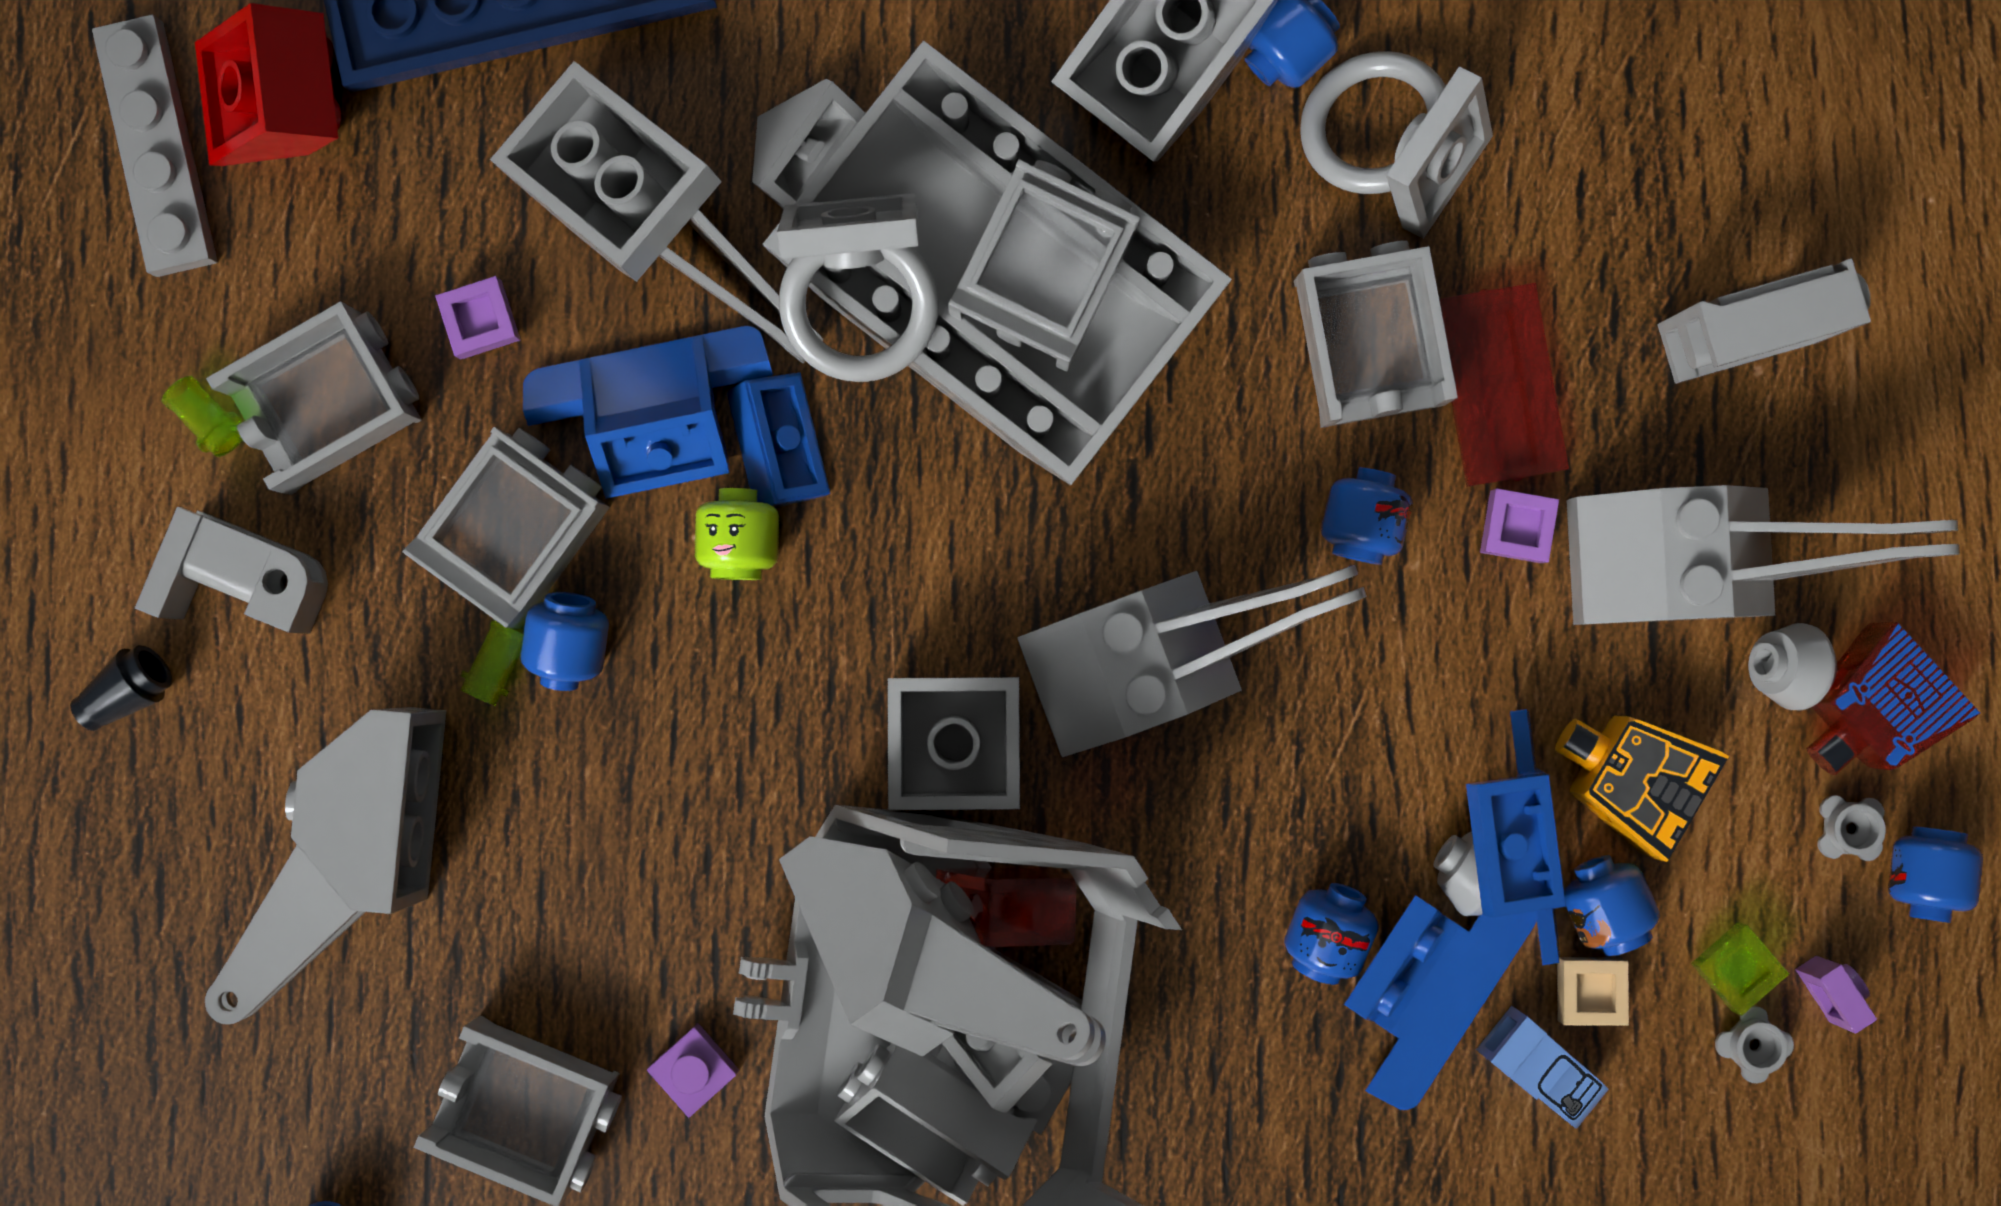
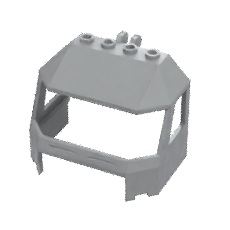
[733,805,1182,1206]

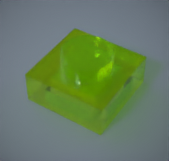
[1691,922,1789,1016]

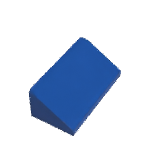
[727,372,830,508]

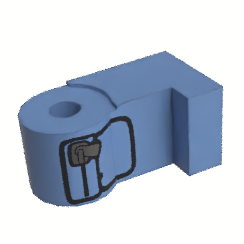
[1476,1006,1609,1129]

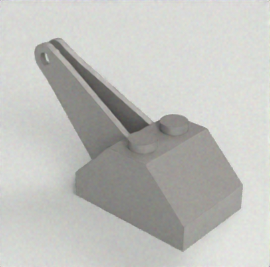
[1051,0,1278,161]
[490,61,824,364]
[1567,485,1960,625]
[1017,565,1367,757]
[205,707,446,1024]
[779,836,1106,1066]

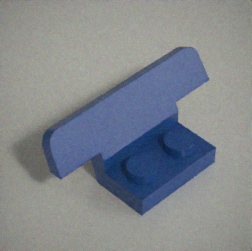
[523,326,773,499]
[1466,709,1566,966]
[1344,895,1537,1110]

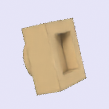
[1557,957,1629,1026]

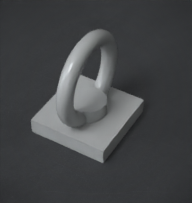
[1300,51,1493,239]
[777,193,939,382]

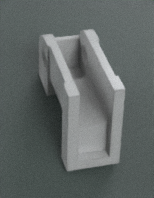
[135,507,328,634]

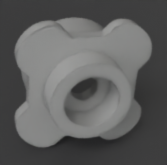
[1817,795,1886,861]
[1715,1005,1794,1083]

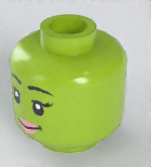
[695,488,779,580]

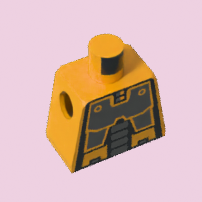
[1555,716,1729,862]

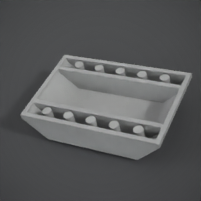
[763,40,1232,485]

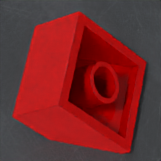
[195,3,341,166]

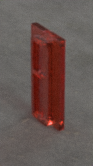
[1439,283,1569,487]

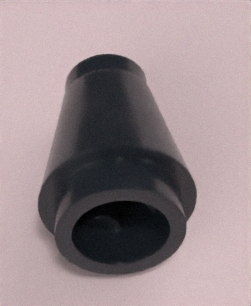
[70,645,172,731]

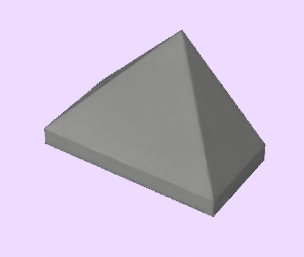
[752,79,866,209]

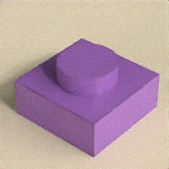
[435,276,521,359]
[1480,489,1559,563]
[1795,956,1877,1034]
[647,1023,740,1118]

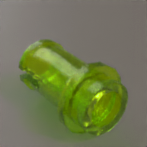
[161,376,243,457]
[460,620,524,706]

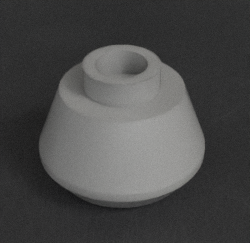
[1748,623,1837,711]
[1434,832,1482,916]

